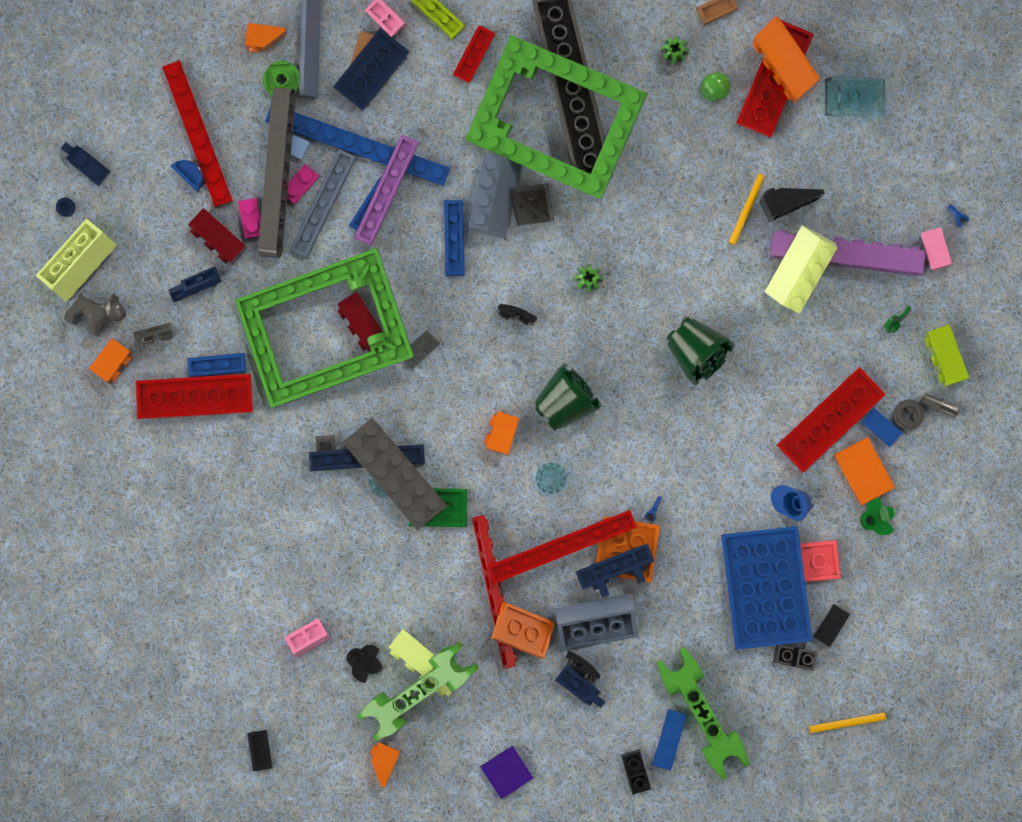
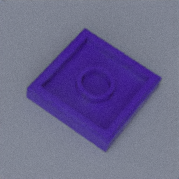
[480,745,533,799]

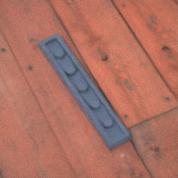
[299,0,321,99]
[289,149,356,259]

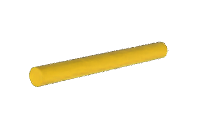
[729,173,765,245]
[809,712,886,734]

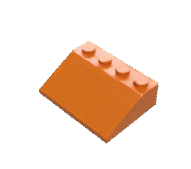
[752,16,820,104]

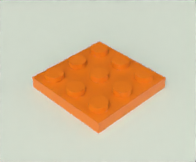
[596,516,660,583]

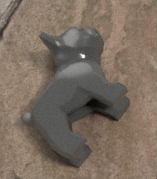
[64,293,126,337]

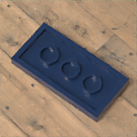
[333,28,410,111]

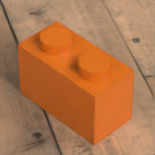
[89,338,133,384]
[484,411,519,456]

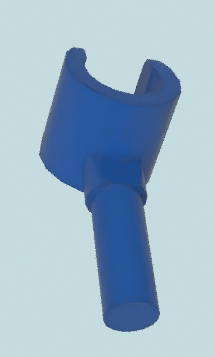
[645,496,662,522]

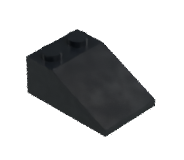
[759,188,825,222]

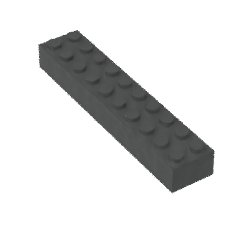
[532,0,614,179]

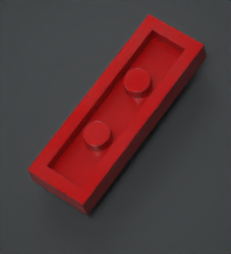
[453,25,496,84]

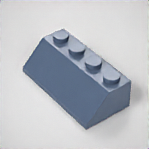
[468,153,521,238]
[554,594,638,652]

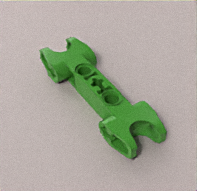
[356,642,479,741]
[656,647,750,780]

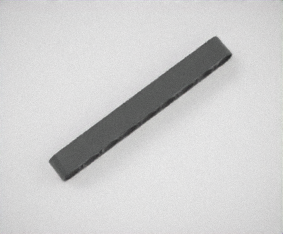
[258,88,296,258]

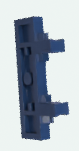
[575,543,654,598]

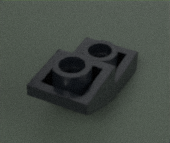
[498,304,537,326]
[773,645,817,671]
[565,650,601,681]
[621,749,651,795]

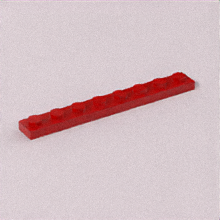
[162,60,233,208]
[486,510,637,584]
[472,515,517,669]

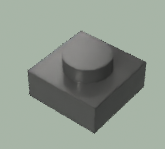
[315,435,336,451]

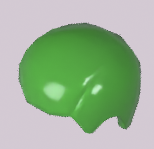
[700,72,731,102]

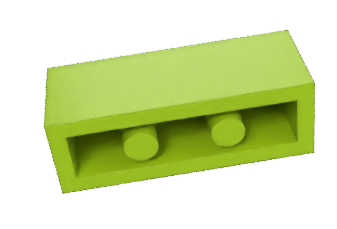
[924,324,969,387]

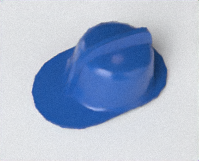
[771,485,814,521]

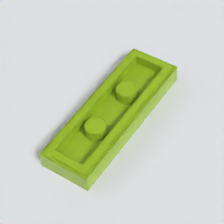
[411,0,466,40]

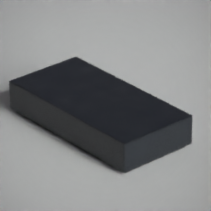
[813,604,850,647]
[247,730,273,771]

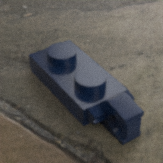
[61,142,111,186]
[168,266,222,302]
[555,665,605,708]

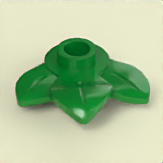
[883,305,911,333]
[860,498,896,535]

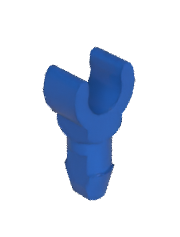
[948,204,970,228]

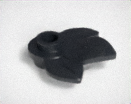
[347,645,383,683]

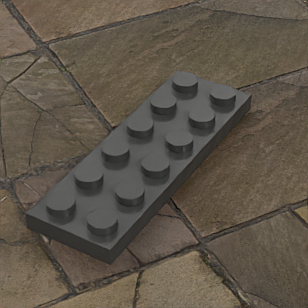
[343,418,447,531]

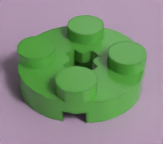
[263,61,300,96]

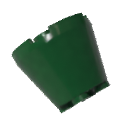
[667,317,734,385]
[535,363,602,431]

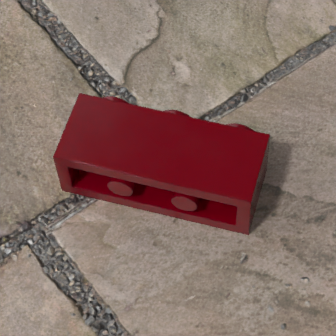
[188,208,247,265]
[337,292,383,352]

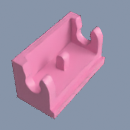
[365,0,408,37]
[921,227,952,270]
[284,619,330,658]

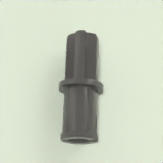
[921,392,959,418]

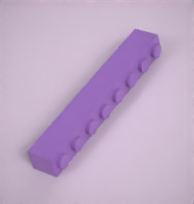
[769,230,926,276]

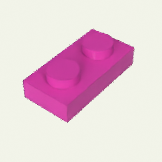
[287,164,320,205]
[238,198,261,239]

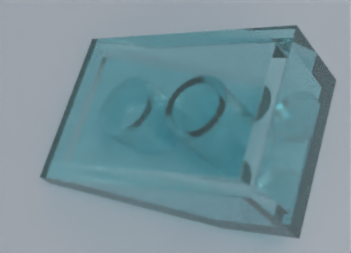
[825,75,885,117]

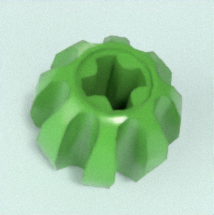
[661,36,689,64]
[575,264,603,292]

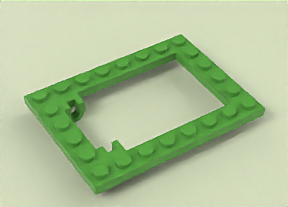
[465,35,648,200]
[235,248,415,408]

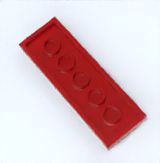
[736,20,814,138]
[776,367,886,473]
[135,374,253,420]

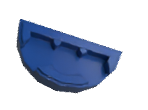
[171,160,203,192]

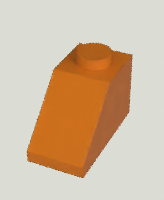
[245,23,287,54]
[369,742,401,788]

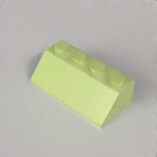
[36,219,117,302]
[765,225,837,314]
[389,629,452,697]

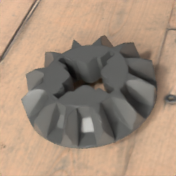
[893,399,924,430]

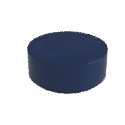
[56,197,76,217]

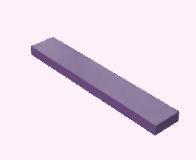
[354,134,419,247]

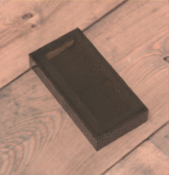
[404,330,440,370]

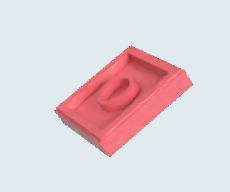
[800,540,841,582]

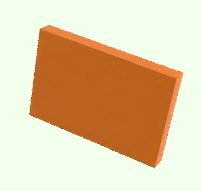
[834,437,895,506]
[491,602,556,659]

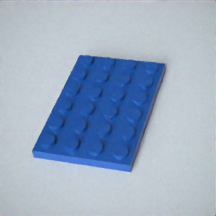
[721,526,813,650]

